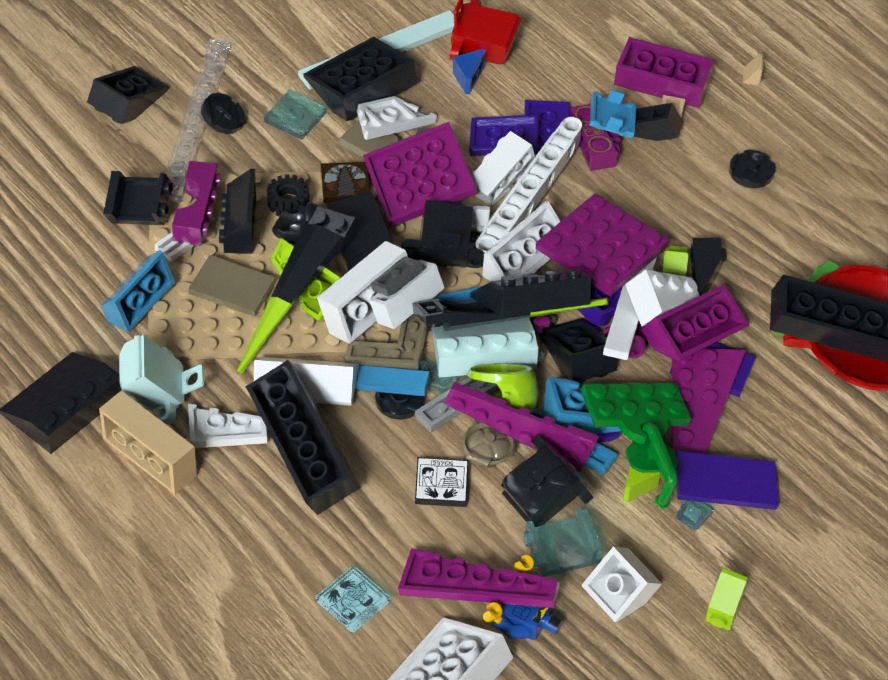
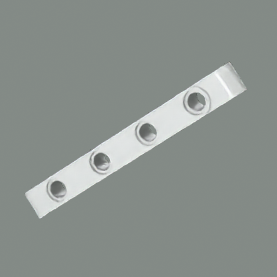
[475,117,582,253]

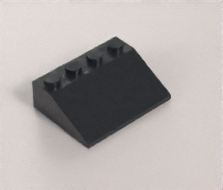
[303,36,418,121]
[470,268,591,316]
[0,352,122,454]

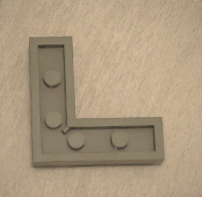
[344,314,428,370]

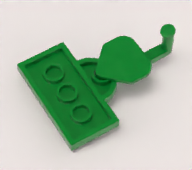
[581,383,691,509]

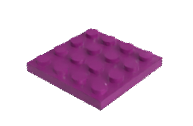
[363,122,478,228]
[535,193,670,297]

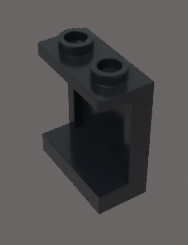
[103,171,173,225]

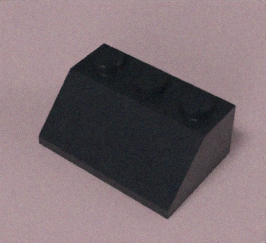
[219,169,256,254]

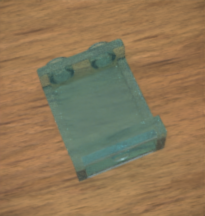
[522,507,603,577]

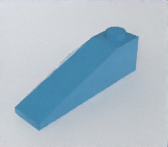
[543,377,621,434]

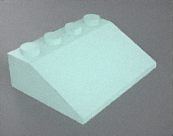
[431,318,538,378]

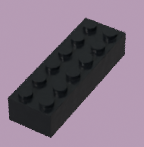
[770,274,888,362]
[245,360,361,515]

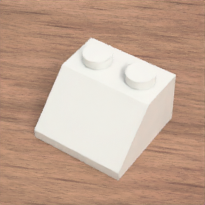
[581,547,662,622]

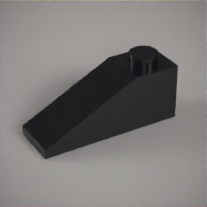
[633,103,682,141]
[690,238,726,296]

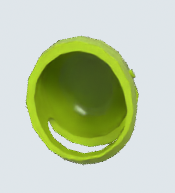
[467,364,539,414]

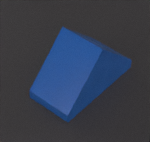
[453,49,486,95]

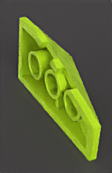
[270,238,345,322]

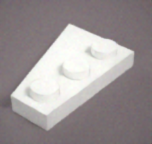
[188,403,267,448]

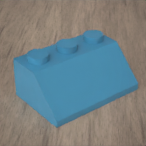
[101,250,176,333]

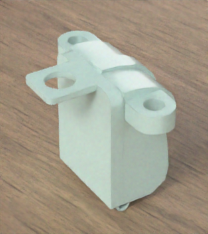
[119,335,204,424]

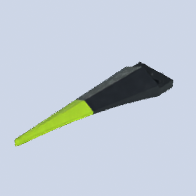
[237,206,359,375]
[412,298,608,331]

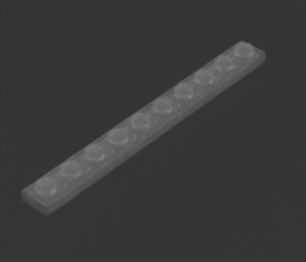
[165,39,231,202]

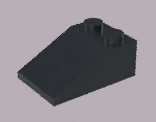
[87,66,169,124]
[539,318,617,383]

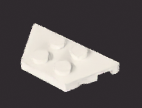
[357,96,437,140]

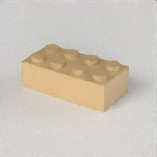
[99,390,197,495]

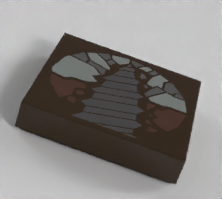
[321,162,370,203]

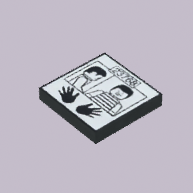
[415,457,468,507]

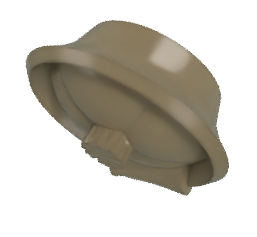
[462,422,516,468]

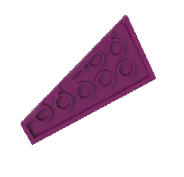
[671,348,746,471]

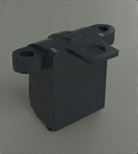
[401,200,485,268]
[501,434,594,530]

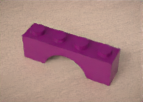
[172,161,221,246]

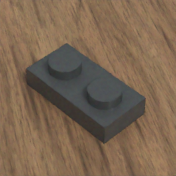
[370,257,423,296]

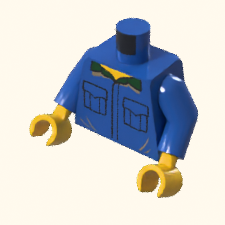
[483,555,563,640]

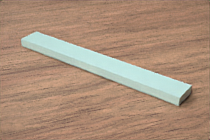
[298,10,454,90]

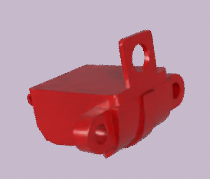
[450,0,522,64]

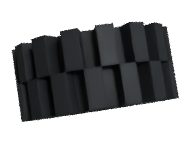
[267,174,309,216]

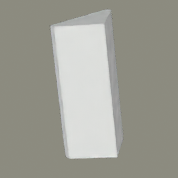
[482,201,560,282]
[254,357,359,406]

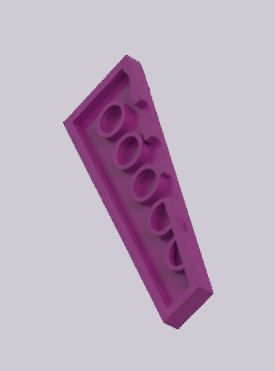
[444,382,599,472]
[398,548,560,608]

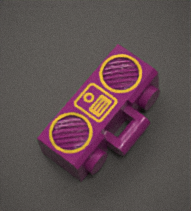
[570,104,621,171]

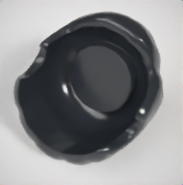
[272,202,317,245]

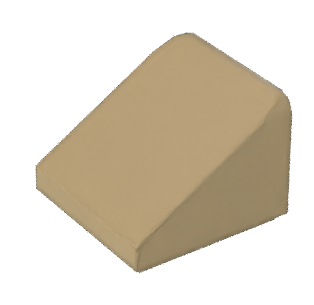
[743,54,764,85]

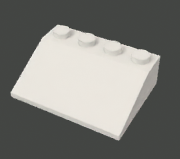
[388,617,513,680]

